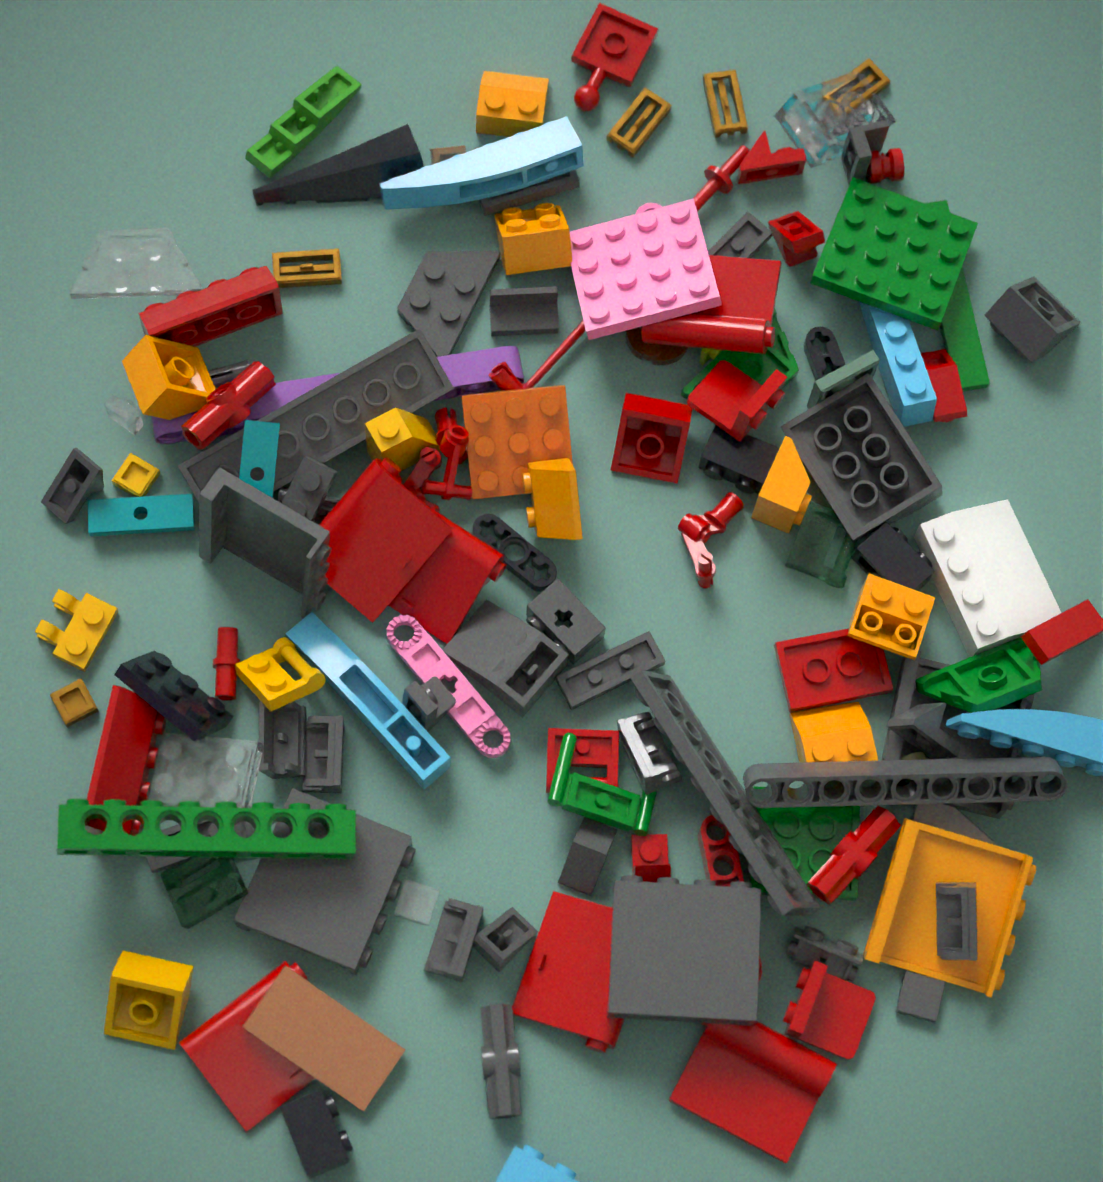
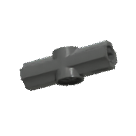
[481,1004,521,1119]

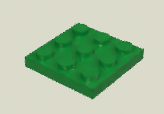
[749,786,860,901]

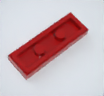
[1021,599,1103,665]

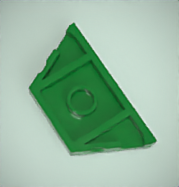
[681,308,799,399]
[915,637,1042,713]

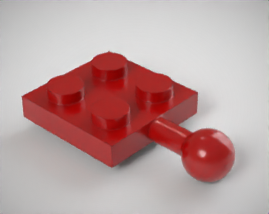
[571,2,659,112]

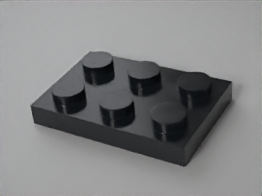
[114,651,233,742]

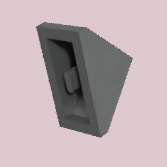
[558,817,617,896]
[473,907,538,972]

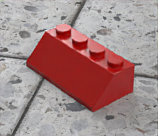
[138,266,283,347]
[85,685,167,836]

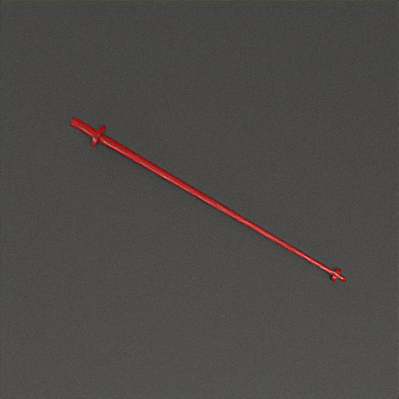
[458,145,750,465]

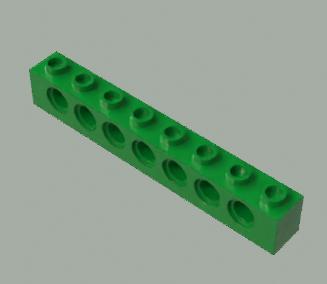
[57,799,356,860]

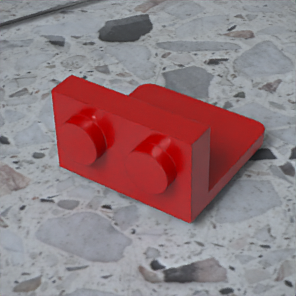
[687,360,787,442]
[782,961,876,1060]

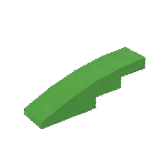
[245,65,362,178]

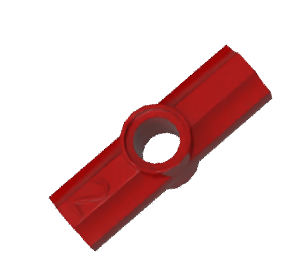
[181,361,276,450]
[807,805,901,905]

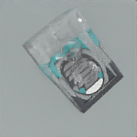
[774,70,896,168]

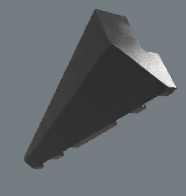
[252,124,424,206]

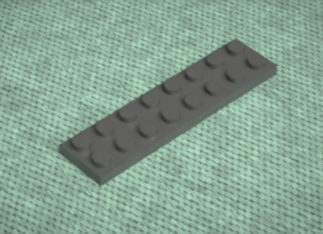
[178,328,454,502]
[631,670,821,916]

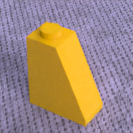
[365,408,441,471]

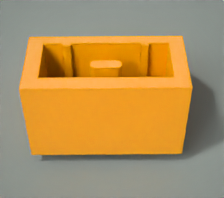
[494,203,573,275]
[847,574,935,660]

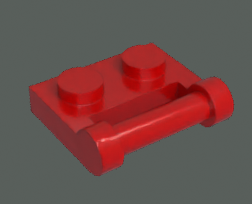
[546,728,619,793]

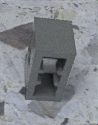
[526,578,606,665]

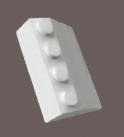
[914,499,1061,657]

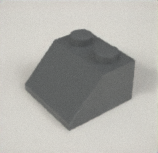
[984,276,1081,362]

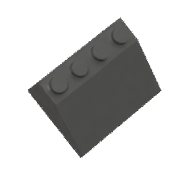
[780,373,942,542]

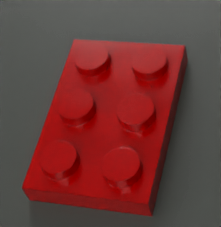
[774,628,893,712]

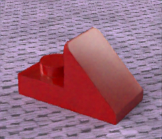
[737,131,806,185]
[768,211,825,267]
[631,834,671,883]

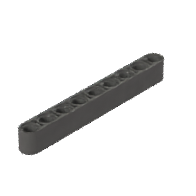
[743,757,1068,808]

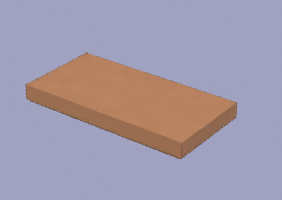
[242,966,405,1112]

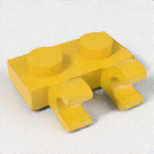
[35,589,118,672]

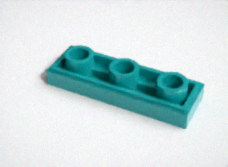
[239,420,280,498]
[88,494,195,537]

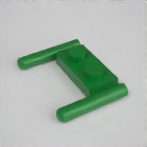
[547,733,657,836]

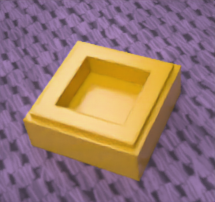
[111,453,161,497]

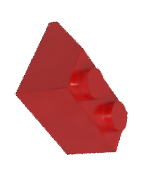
[611,393,693,484]

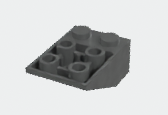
[443,599,569,718]

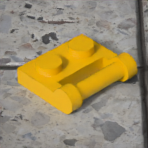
[235,637,326,711]

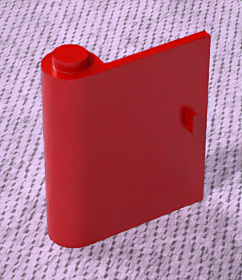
[642,255,782,354]
[319,457,454,623]
[388,505,507,644]
[512,891,625,1053]
[179,961,315,1132]
[668,1021,837,1164]

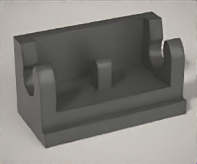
[259,701,306,779]
[617,712,682,795]
[302,715,344,793]
[936,882,978,960]
[424,898,484,982]

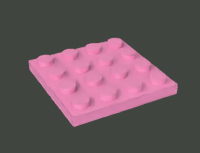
[570,199,722,340]

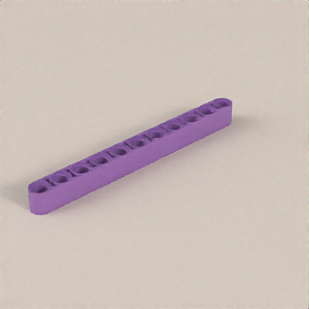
[151,346,525,444]

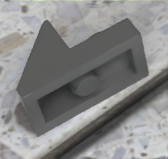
[41,448,104,524]
[402,676,456,732]
[887,702,961,758]

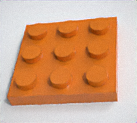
[461,385,573,499]

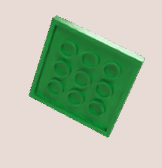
[810,177,978,331]

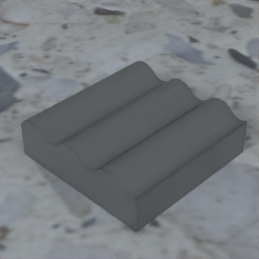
[895,971,945,1022]

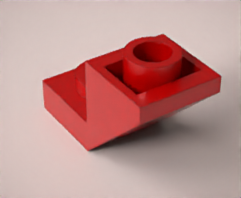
[921,349,967,422]

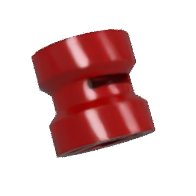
[866,148,904,184]

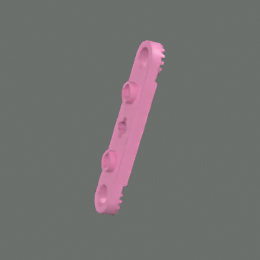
[387,615,511,758]

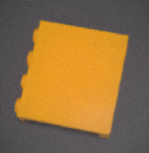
[863,818,1036,998]

